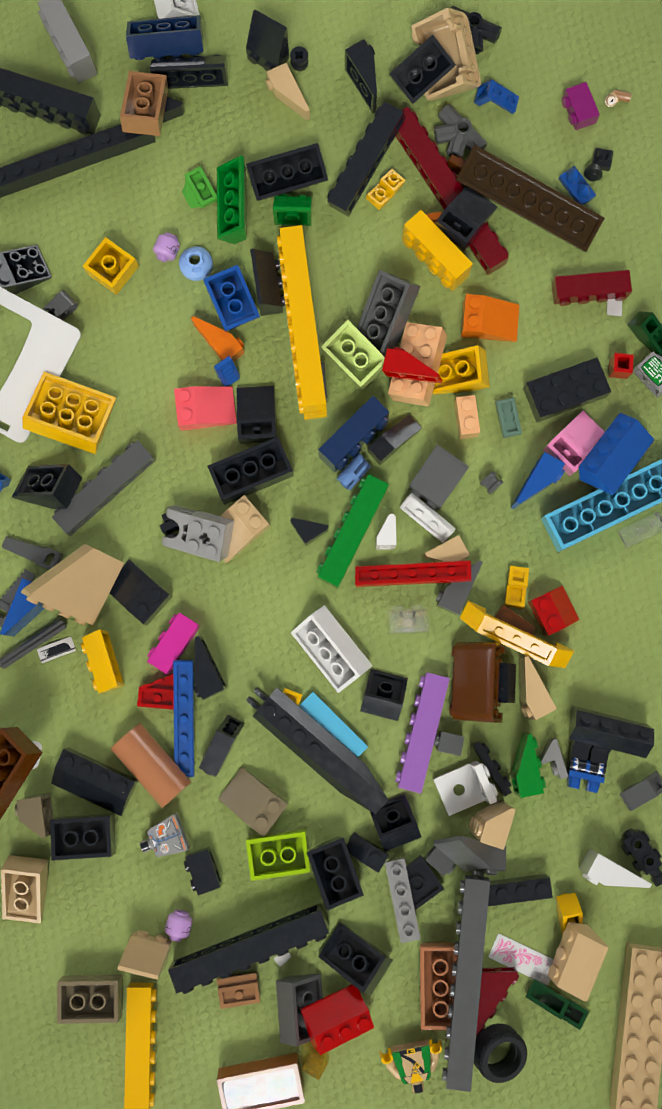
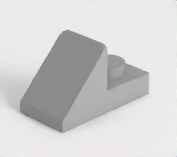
[540,738,568,779]

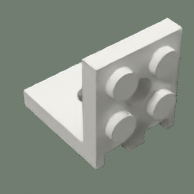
[433,760,498,816]

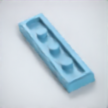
[299,692,368,757]

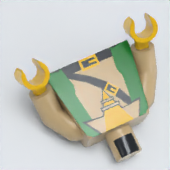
[379,1039,442,1093]

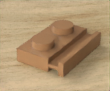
[216,971,261,1009]

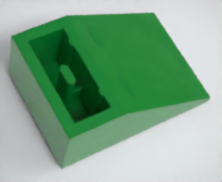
[511,732,546,798]

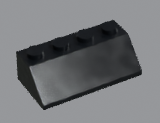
[150,55,228,89]
[246,143,328,201]
[207,437,294,505]
[569,706,654,758]
[51,748,138,816]

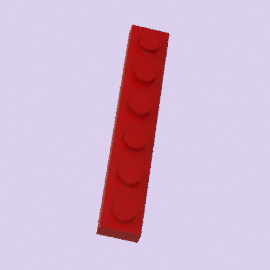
[355,561,472,587]

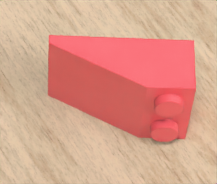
[174,386,237,431]

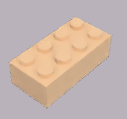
[388,322,447,407]

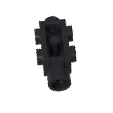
[620,828,662,887]

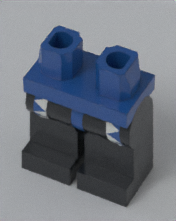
[566,740,611,793]

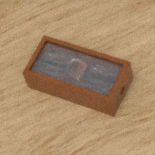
[217,1052,305,1109]

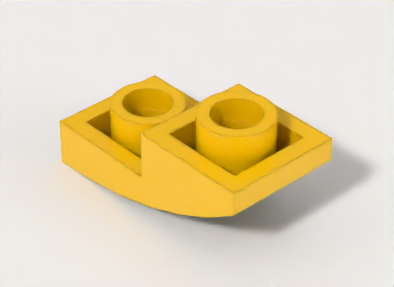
[366,169,406,210]

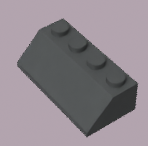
[357,270,421,357]

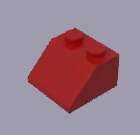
[528,585,580,636]

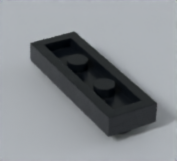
[471,741,512,797]

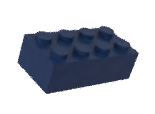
[126,15,203,60]
[318,396,389,473]

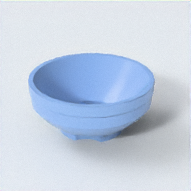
[179,246,213,281]

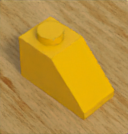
[556,893,583,937]

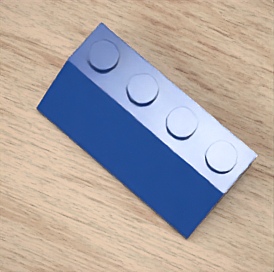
[579,413,654,495]

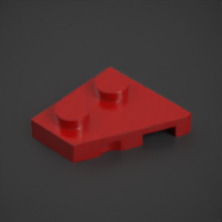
[137,674,174,710]

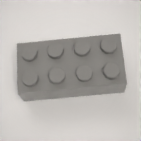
[37,0,97,84]

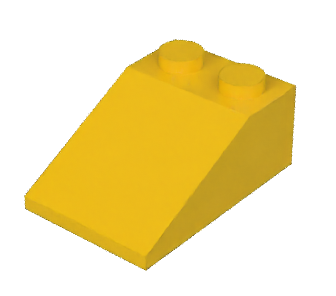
[432,345,490,395]

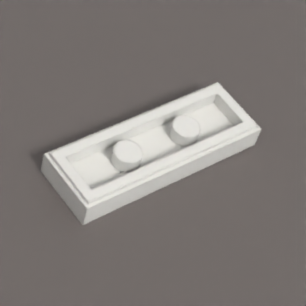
[400,493,456,543]

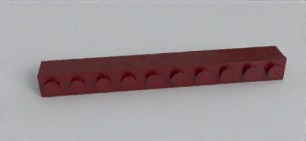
[395,106,509,275]

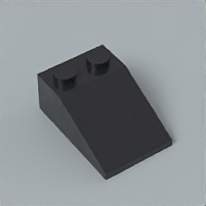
[246,10,289,71]
[345,39,377,114]
[12,464,82,509]
[109,559,172,626]
[193,636,227,700]
[318,923,393,995]

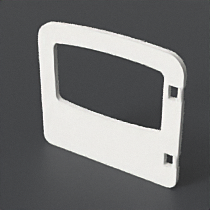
[0,287,81,443]

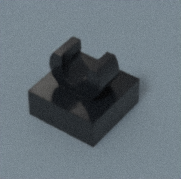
[592,148,614,171]
[159,513,180,536]

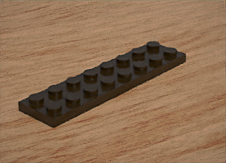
[455,145,605,252]

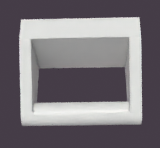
[375,514,396,550]

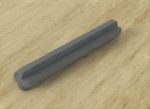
[0,619,67,669]

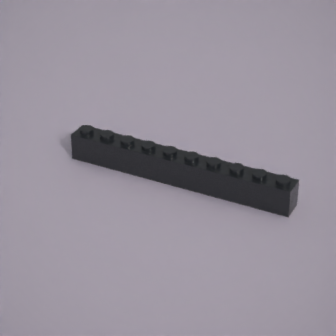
[0,124,155,198]

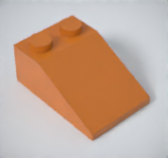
[461,294,519,342]

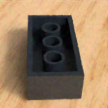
[523,357,611,423]

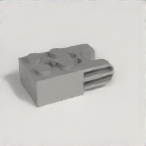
[162,506,234,562]

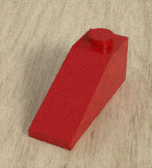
[382,347,443,384]

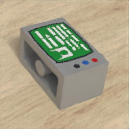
[633,351,662,398]

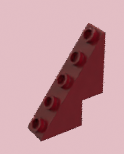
[476,967,519,1036]

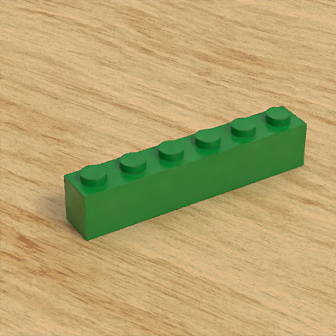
[316,474,389,588]

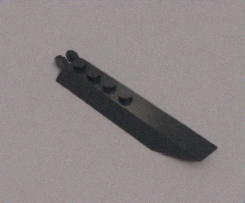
[246,687,388,814]

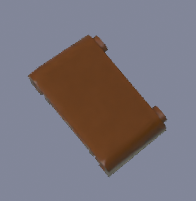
[449,642,505,723]

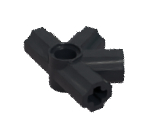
[451,6,502,55]

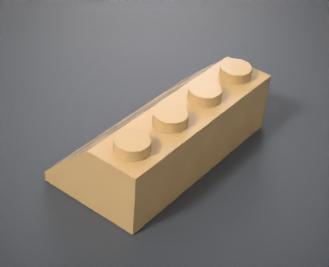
[469,800,516,850]

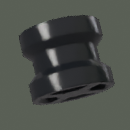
[290,46,309,71]

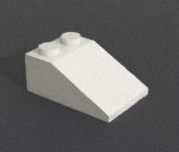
[579,848,652,888]

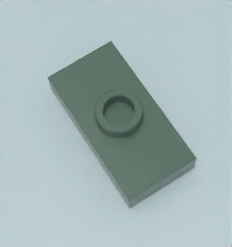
[495,397,522,439]

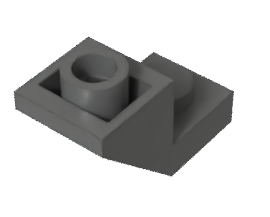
[620,771,662,811]

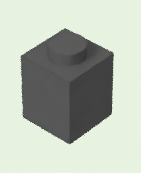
[433,731,465,756]
[424,845,456,876]

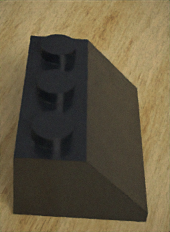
[389,35,456,104]
[250,249,286,316]
[306,837,364,911]

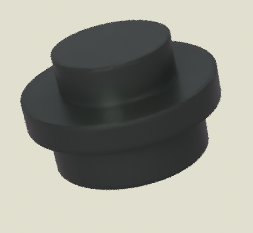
[584,164,603,181]

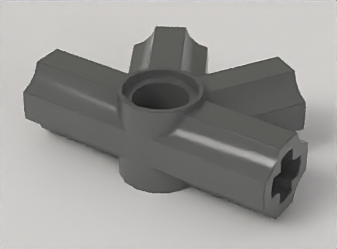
[434,104,487,157]

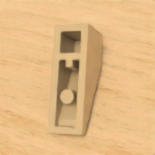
[265,63,310,120]

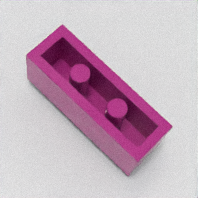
[147,613,201,674]

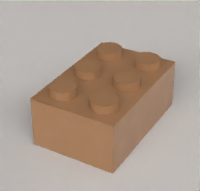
[120,71,168,136]

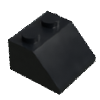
[360,669,408,721]
[370,794,422,852]

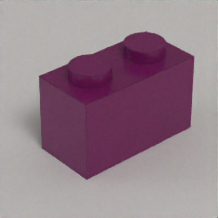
[562,82,600,131]

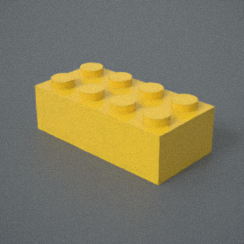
[402,210,473,291]

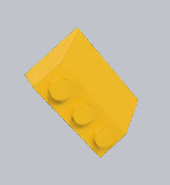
[81,629,124,693]

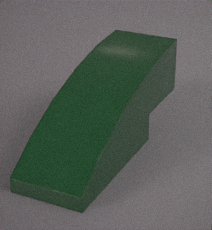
[525,979,591,1030]

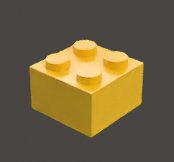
[82,237,139,295]

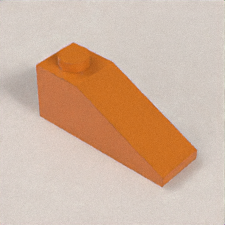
[191,316,244,362]

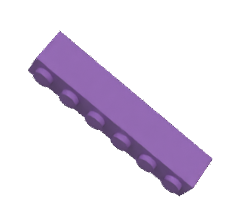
[395,672,450,794]

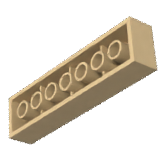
[609,943,662,1109]

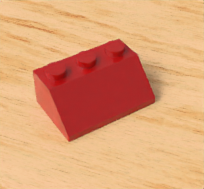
[300,984,374,1055]

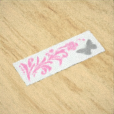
[488,933,554,985]

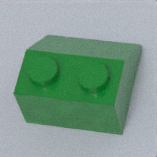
[273,194,312,226]

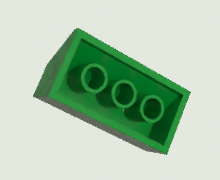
[217,155,247,245]

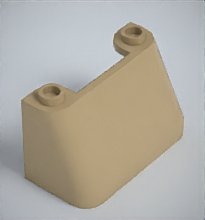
[411,8,481,101]

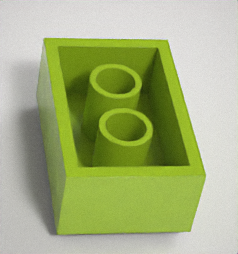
[246,829,311,881]

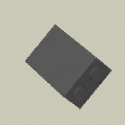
[408,445,469,510]

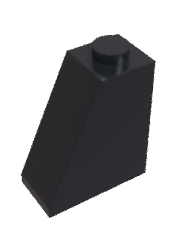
[199,715,245,777]

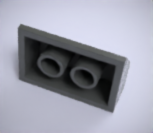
[276,974,323,1047]

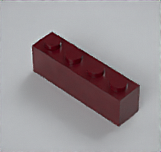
[551,270,632,306]

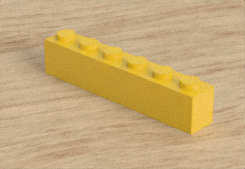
[124,983,157,1109]

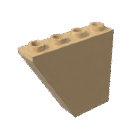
[21,544,124,626]

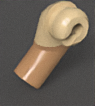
[605,90,632,107]

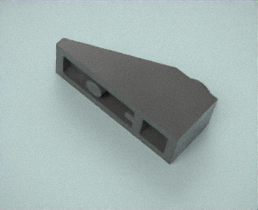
[435,560,483,616]

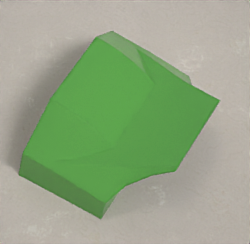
[182,166,217,209]

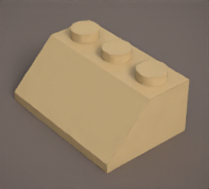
[548,922,609,1001]

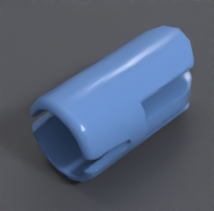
[337,453,371,490]

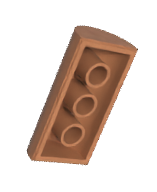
[111,723,191,808]
[420,941,457,1030]

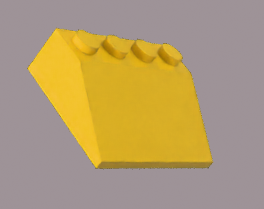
[22,372,116,454]

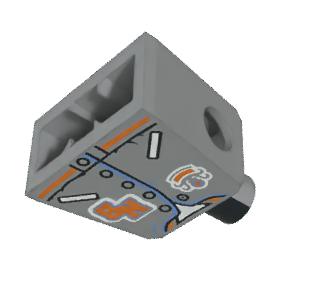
[140,813,190,857]

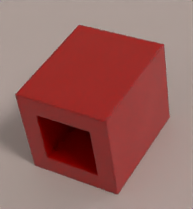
[608,353,634,379]

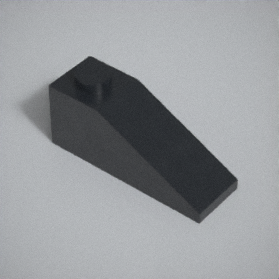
[367,414,422,465]

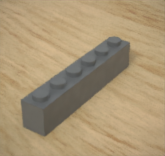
[52,441,156,536]

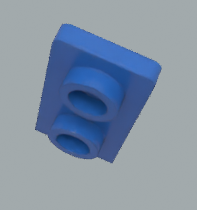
[474,80,519,114]

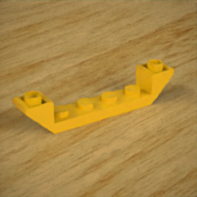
[460,600,574,668]

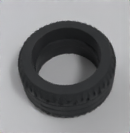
[474,1023,527,1083]

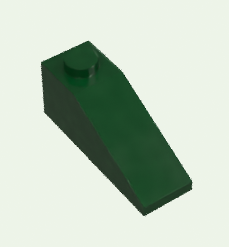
[627,311,662,357]

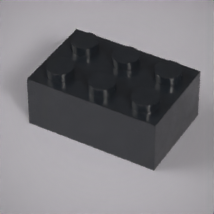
[50,814,116,861]

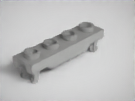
[385,858,420,943]

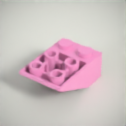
[543,411,605,476]

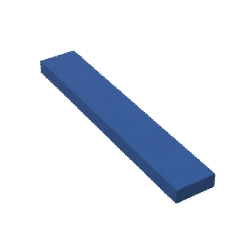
[173,660,195,777]

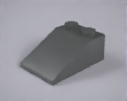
[434,836,506,877]

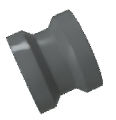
[480,471,504,495]

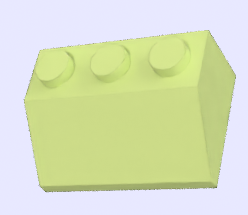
[321,320,385,390]

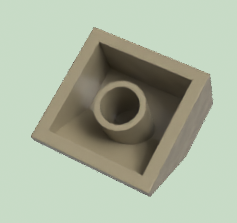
[15,793,53,838]

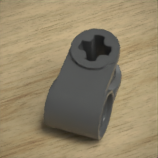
[42,290,78,321]

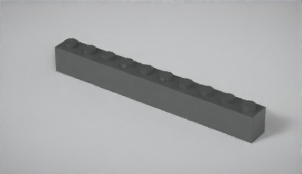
[442,875,490,1092]

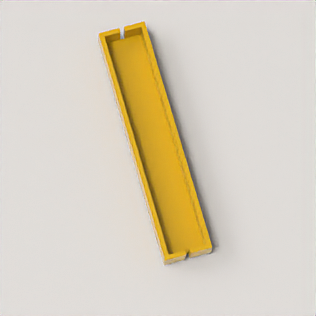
[277,225,327,420]

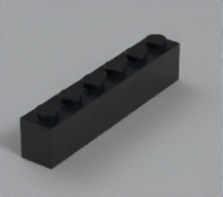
[327,101,406,217]

